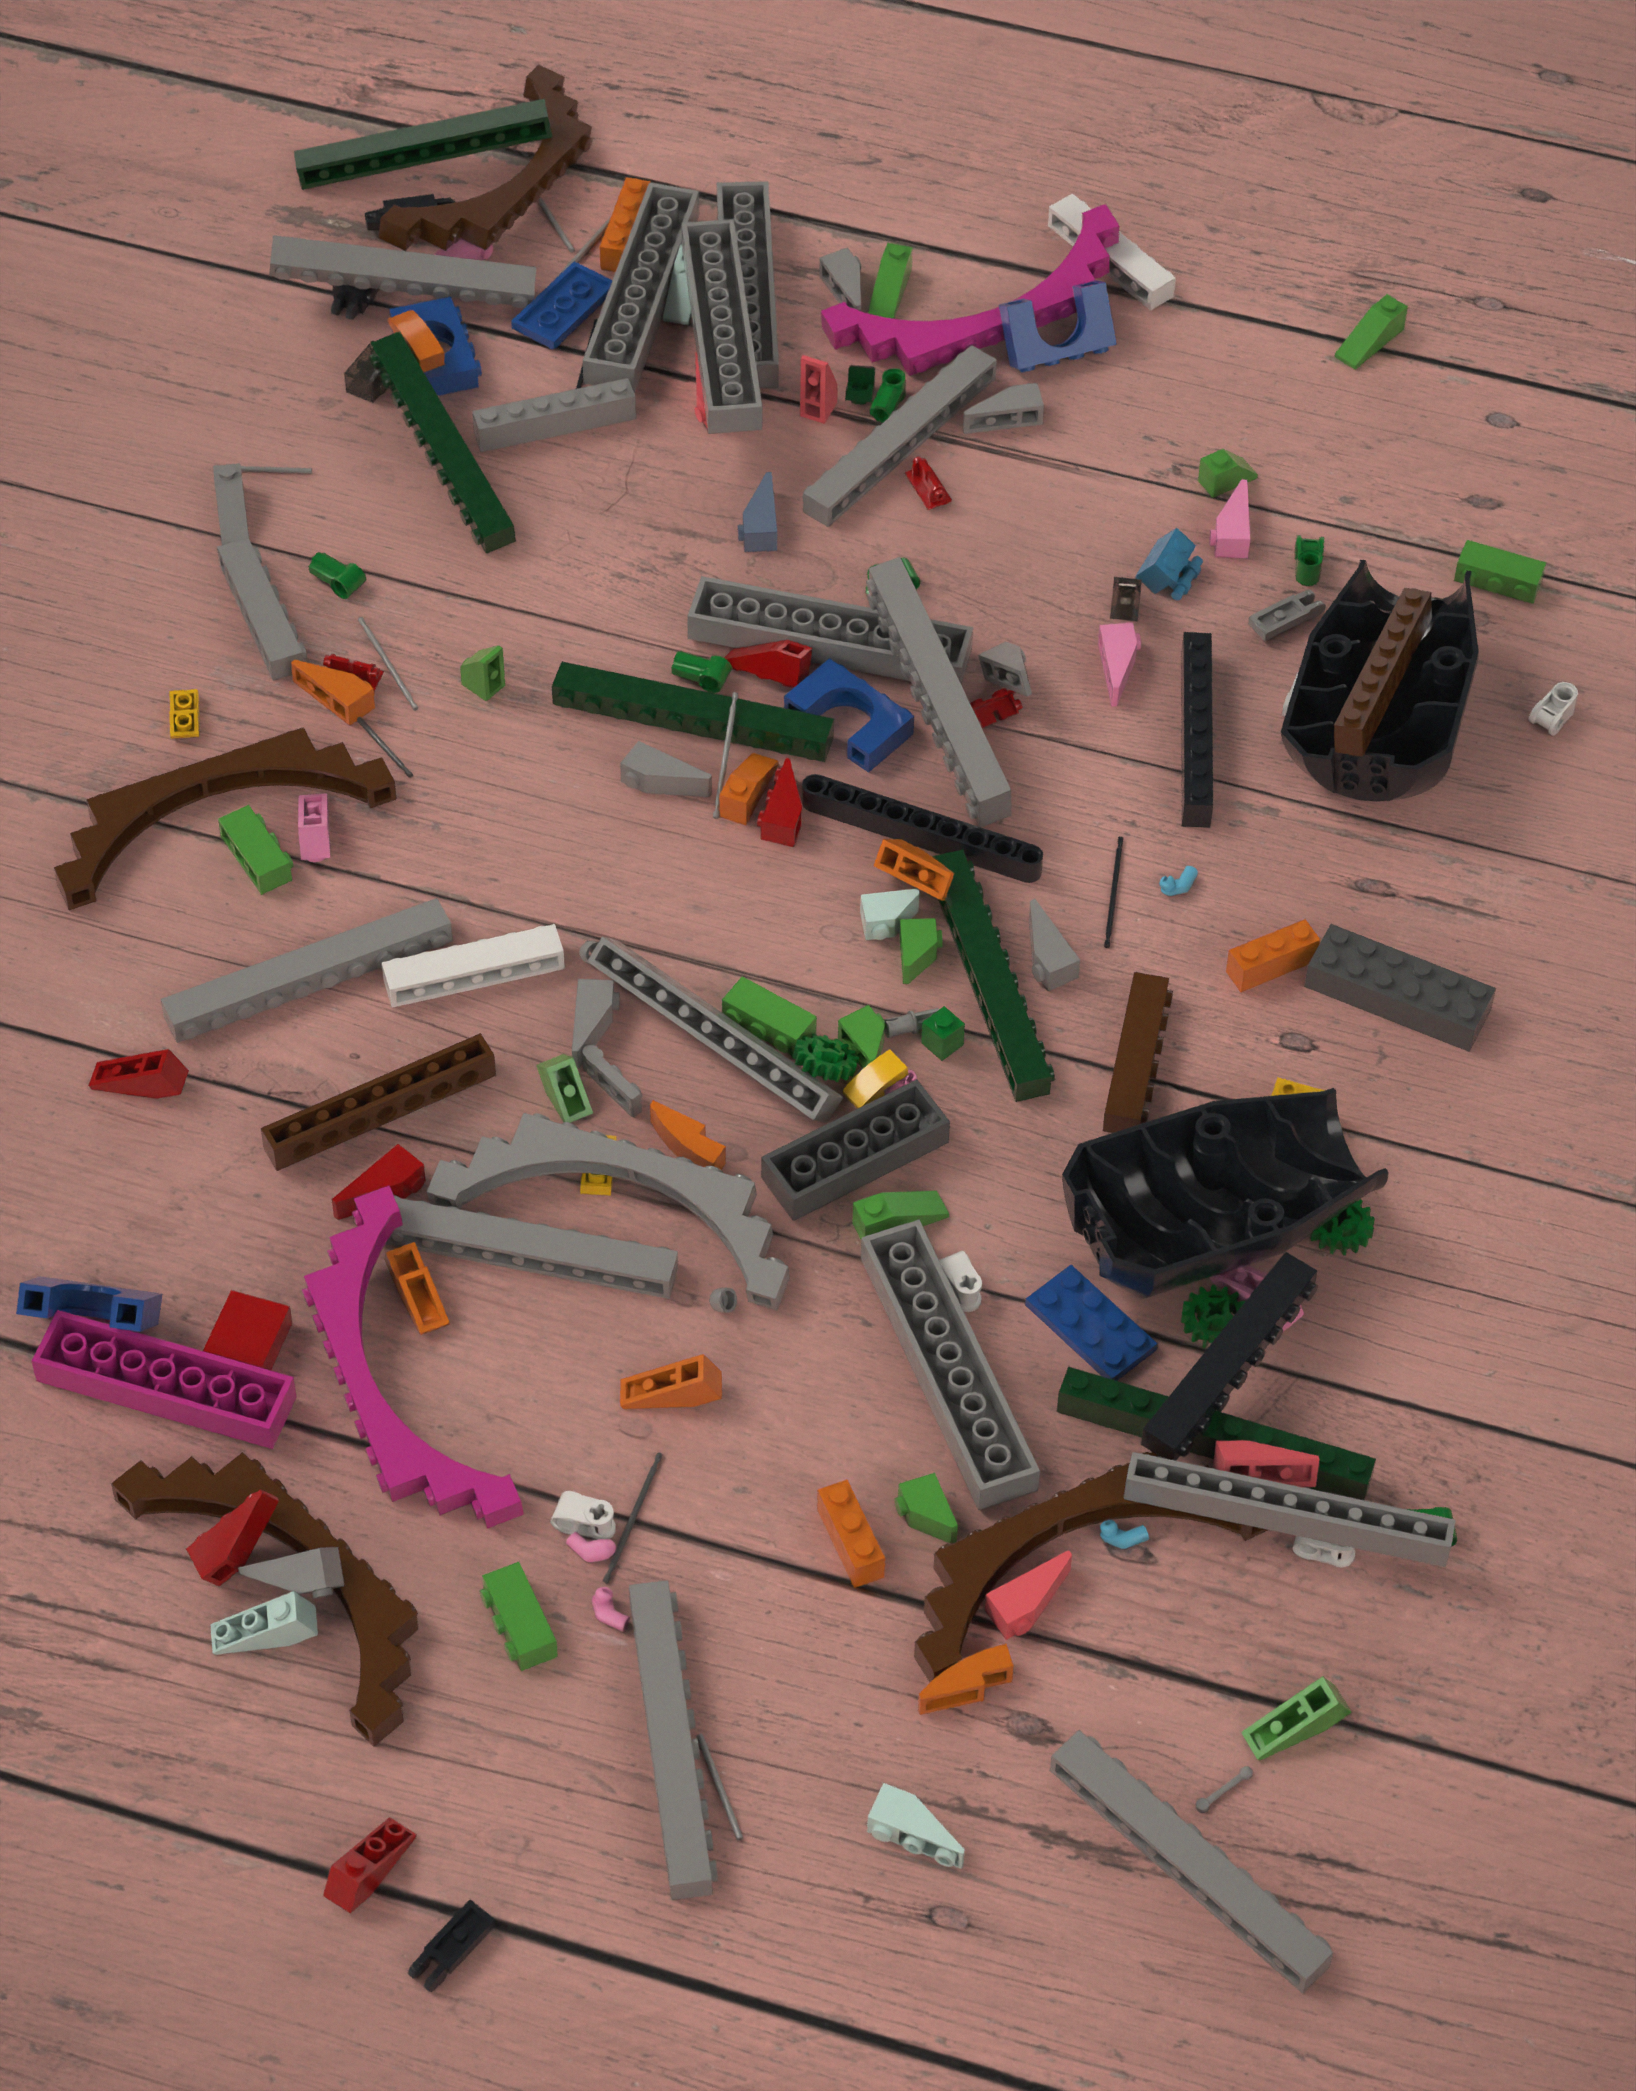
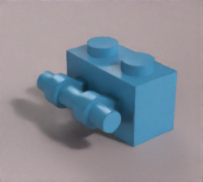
[1136,528,1203,600]

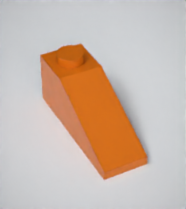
[291,660,375,726]
[719,752,779,825]
[873,839,954,901]
[620,1354,722,1409]

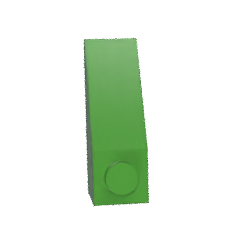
[868,242,913,319]
[1334,294,1408,370]
[852,1191,949,1239]
[1241,1676,1352,1761]

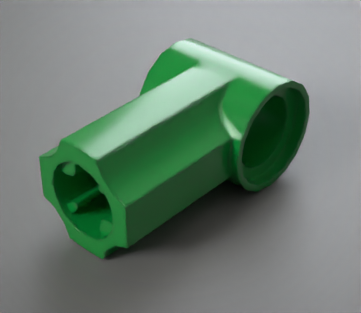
[870,368,906,423]
[309,552,367,599]
[671,651,732,693]

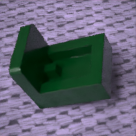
[845,365,876,405]

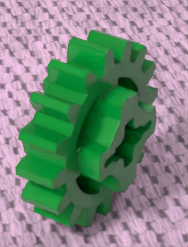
[792,1034,859,1082]
[1310,1199,1375,1256]
[1181,1285,1245,1348]

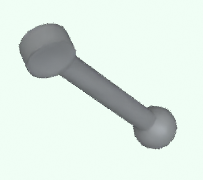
[1196,1766,1253,1813]

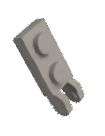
[1248,589,1326,641]
[582,1044,642,1117]

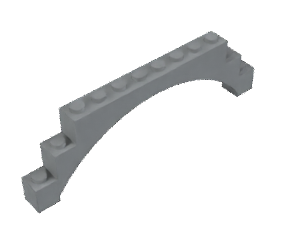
[427,1113,790,1311]

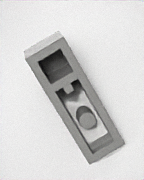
[819,248,861,311]
[963,383,1044,434]
[213,463,249,545]
[978,642,1032,696]
[620,741,712,797]
[1029,899,1080,991]
[572,979,620,1069]
[239,1547,344,1598]

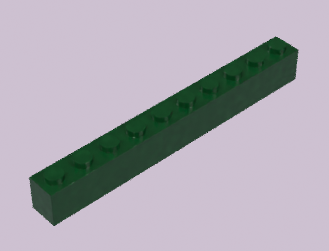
[294,99,552,190]
[369,331,516,554]
[552,661,834,762]
[932,850,1055,1102]
[1057,1366,1376,1501]

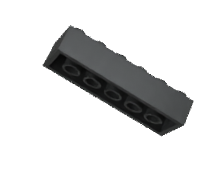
[1304,924,1496,1052]
[761,1080,950,1221]

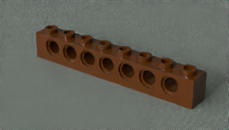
[261,1033,496,1171]

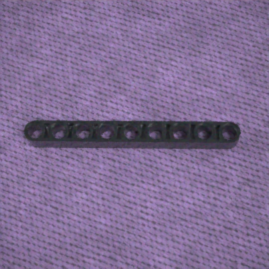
[802,774,1043,883]

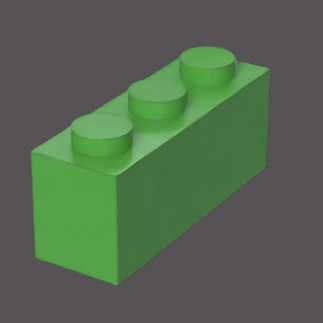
[1454,540,1546,604]
[218,805,294,895]
[722,976,817,1055]
[479,1561,558,1671]

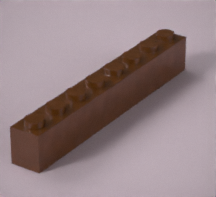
[1334,588,1432,757]

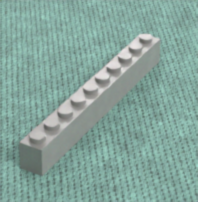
[269,235,536,308]
[802,345,997,527]
[161,898,453,1043]
[587,936,843,1123]
[386,1195,678,1299]
[1124,1452,1456,1567]
[629,1580,718,1900]
[1050,1730,1334,1994]

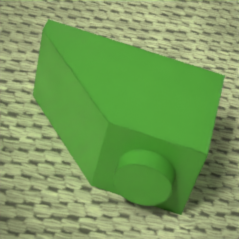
[1198,449,1258,498]
[460,645,505,701]
[899,918,943,984]
[838,1005,886,1069]
[536,1054,593,1123]
[894,1473,958,1543]

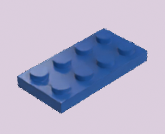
[511,261,613,350]
[1025,1265,1158,1381]

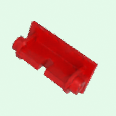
[905,456,952,510]
[323,653,384,692]
[970,688,1023,729]

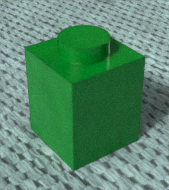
[921,1006,965,1061]

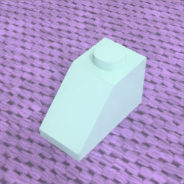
[860,888,920,940]

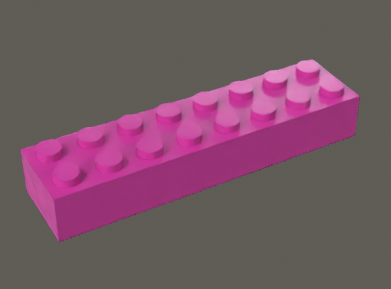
[31,1310,297,1449]

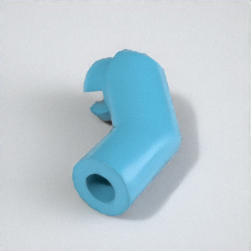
[1159,866,1198,896]
[1100,1520,1149,1549]

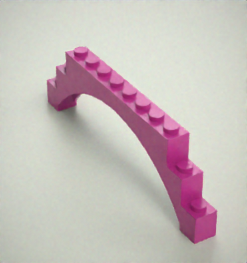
[821,204,1119,376]
[302,1186,524,1529]

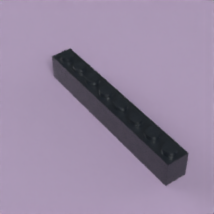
[1181,632,1213,828]
[1141,1252,1318,1461]

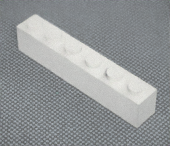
[1048,193,1176,311]
[382,924,565,1008]

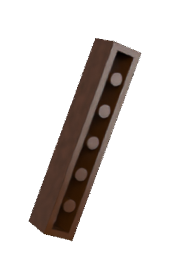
[1102,972,1173,1133]

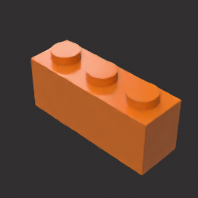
[1226,919,1320,992]
[817,1479,885,1588]

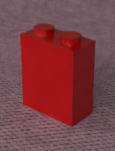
[203,1290,293,1370]

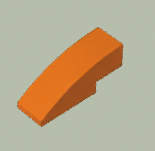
[388,310,445,372]
[650,1100,726,1170]
[384,1242,450,1335]
[918,1643,1014,1715]

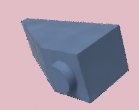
[738,472,777,552]

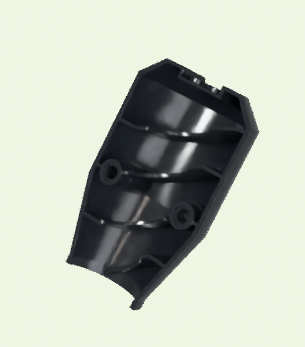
[1281,560,1479,802]
[1062,1088,1389,1299]

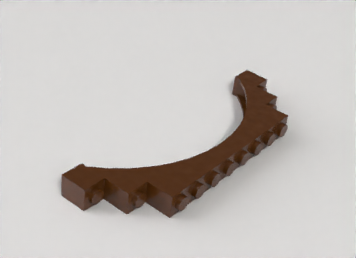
[379,64,592,251]
[54,727,397,910]
[111,1452,419,1747]
[914,1452,1268,1683]

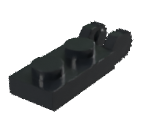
[407,1899,497,1992]

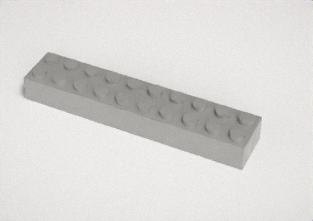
[717,181,779,388]
[583,183,700,393]
[681,219,762,434]
[866,557,1011,827]
[687,576,973,685]
[861,1219,1040,1510]

